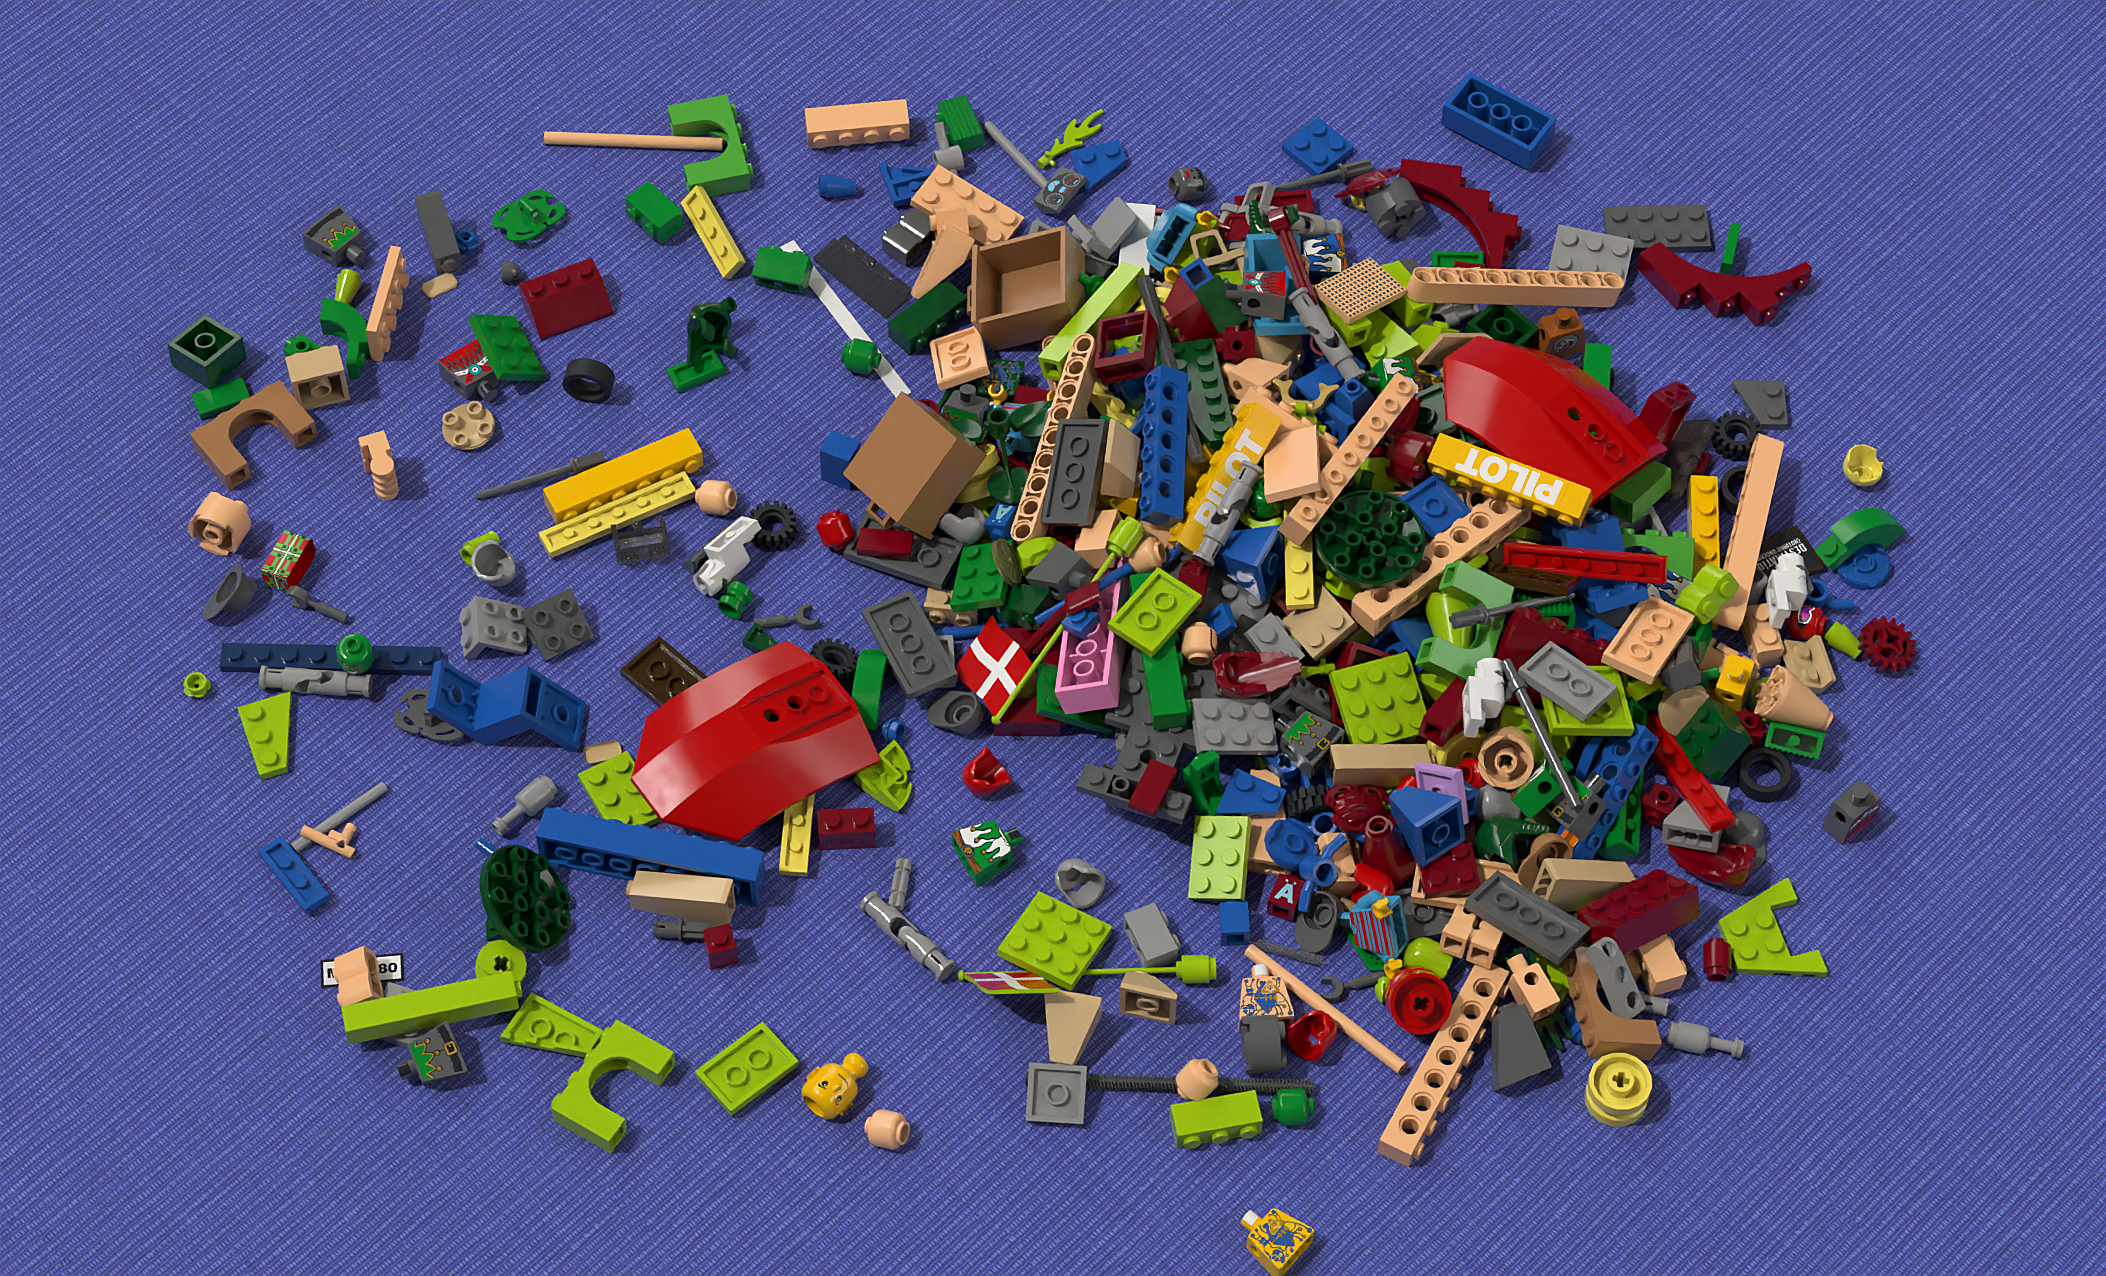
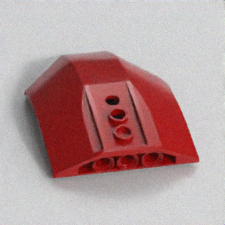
[1443,336,1668,508]
[631,641,880,842]

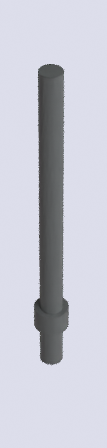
[1501,659,1582,810]

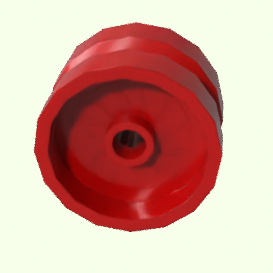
[1385,966,1452,1035]

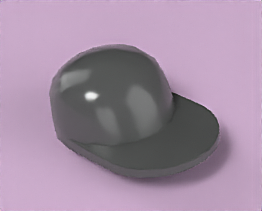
[928,691,984,735]
[1721,811,1766,870]
[1295,891,1344,953]

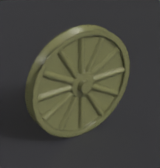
[992,538,1022,586]

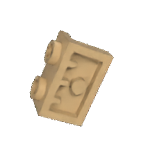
[923,588,979,627]
[1782,635,1836,695]

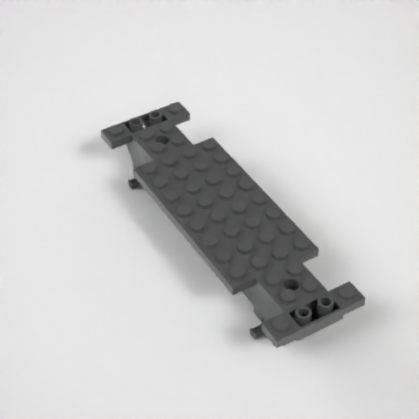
[1076,519,1281,825]

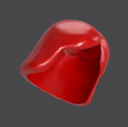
[962,747,1013,797]
[1351,862,1394,904]
[1285,1010,1337,1062]

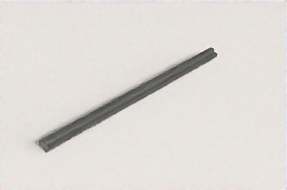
[1137,275,1206,465]
[1025,1071,1313,1096]

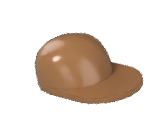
[1518,833,1573,890]

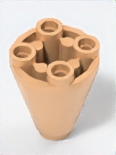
[1754,665,1833,731]

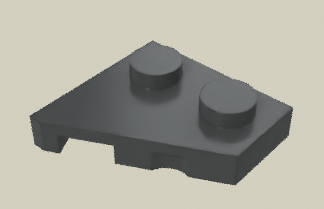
[1732,380,1788,430]

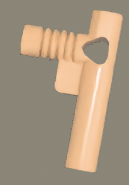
[299,823,357,859]

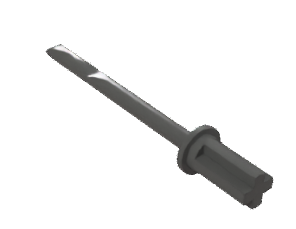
[1259,158,1373,194]
[475,450,606,499]
[1449,593,1576,629]

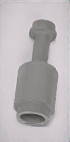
[491,775,558,836]
[1666,1020,1744,1058]

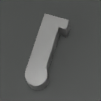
[1587,937,1646,1019]

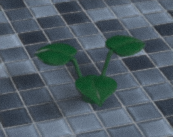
[949,400,1053,504]

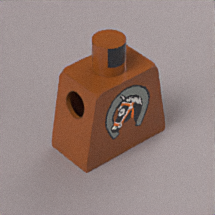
[1531,307,1586,358]

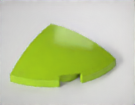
[853,740,912,812]

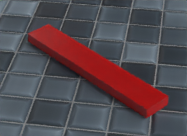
[1503,542,1668,585]
[1646,713,1736,833]

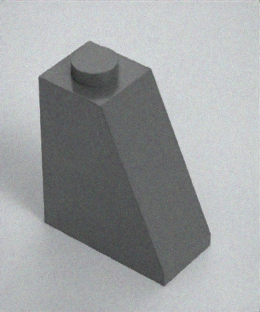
[414,190,462,275]
[1491,1002,1552,1092]

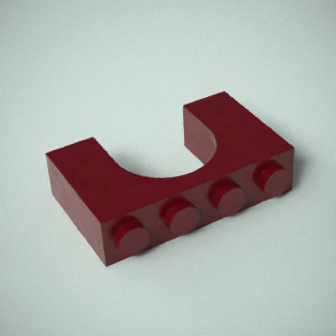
[1494,605,1611,673]
[994,628,1066,737]

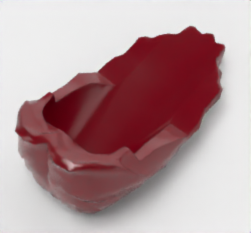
[1212,651,1302,698]
[1667,843,1757,889]

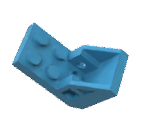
[1243,233,1309,336]

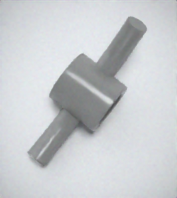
[933,122,964,176]

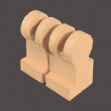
[358,430,399,501]
[1438,903,1505,969]

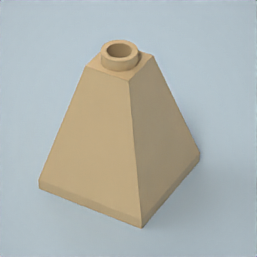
[1044,990,1103,1065]

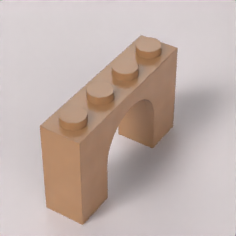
[190,380,318,491]
[1562,946,1662,1060]

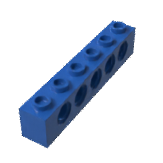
[1139,365,1189,529]
[1556,723,1659,860]

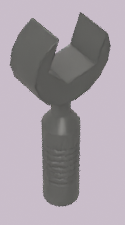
[285,586,349,623]
[754,604,820,630]
[1321,971,1385,1004]

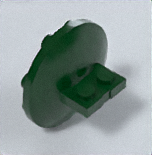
[1315,490,1426,589]
[479,845,570,954]

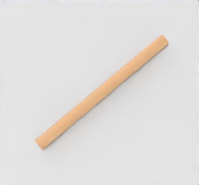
[544,131,723,151]
[1244,944,1407,1074]

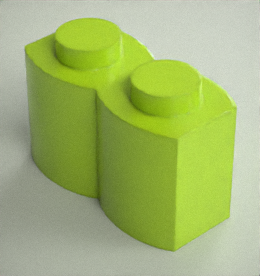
[1675,564,1739,624]

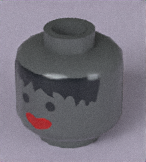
[1168,167,1208,202]

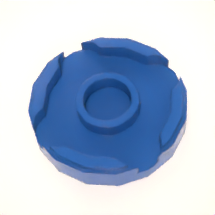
[1836,543,1891,590]
[1264,818,1319,871]

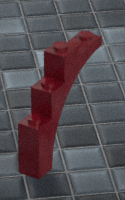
[1399,158,1522,269]
[1637,241,1812,327]
[1418,678,1592,748]

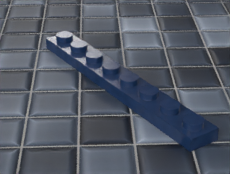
[219,643,442,676]

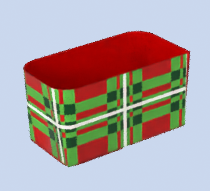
[261,530,316,592]

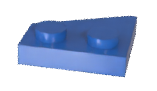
[1070,140,1126,195]
[879,162,935,208]
[1214,768,1287,818]

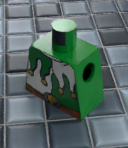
[1360,357,1423,399]
[1511,755,1573,819]
[952,820,1022,887]

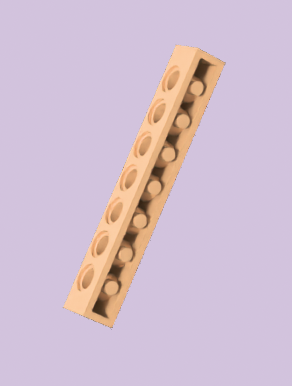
[1277,372,1419,546]
[1351,496,1532,637]
[1377,964,1510,1167]

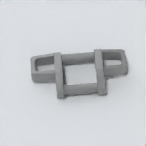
[1210,181,1275,271]

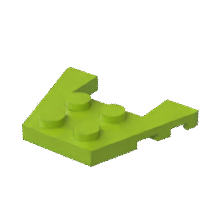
[1717,878,1828,978]

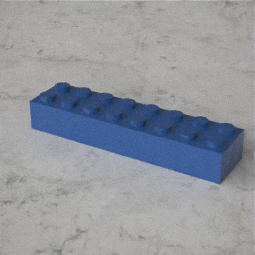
[536,807,766,908]

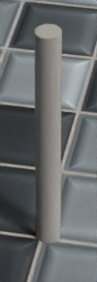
[983,121,1048,189]
[290,782,388,853]

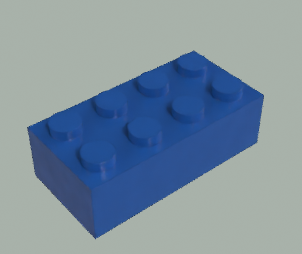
[1441,72,1557,170]

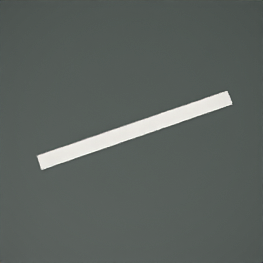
[780,240,911,398]

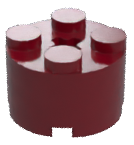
[1385,428,1437,488]

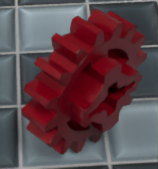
[1857,616,1917,675]

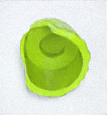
[1403,937,1454,979]

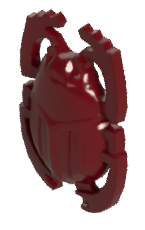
[1334,167,1401,200]
[1324,784,1397,834]

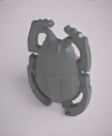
[394,689,465,742]

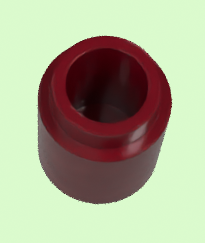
[1703,938,1732,982]

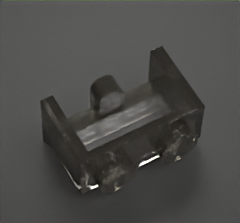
[611,516,670,566]

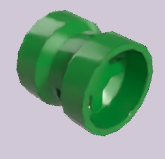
[717,581,754,619]

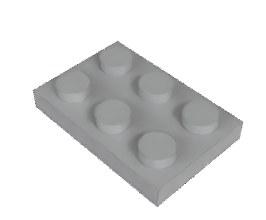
[1548,224,1635,291]
[1518,641,1618,722]
[1190,699,1278,755]

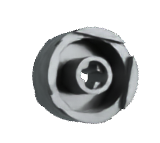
[1365,178,1426,238]
[1241,1014,1287,1074]

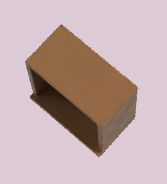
[967,225,1085,352]
[843,391,987,540]

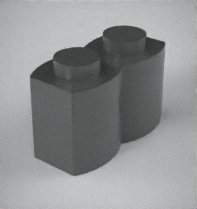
[882,208,936,266]

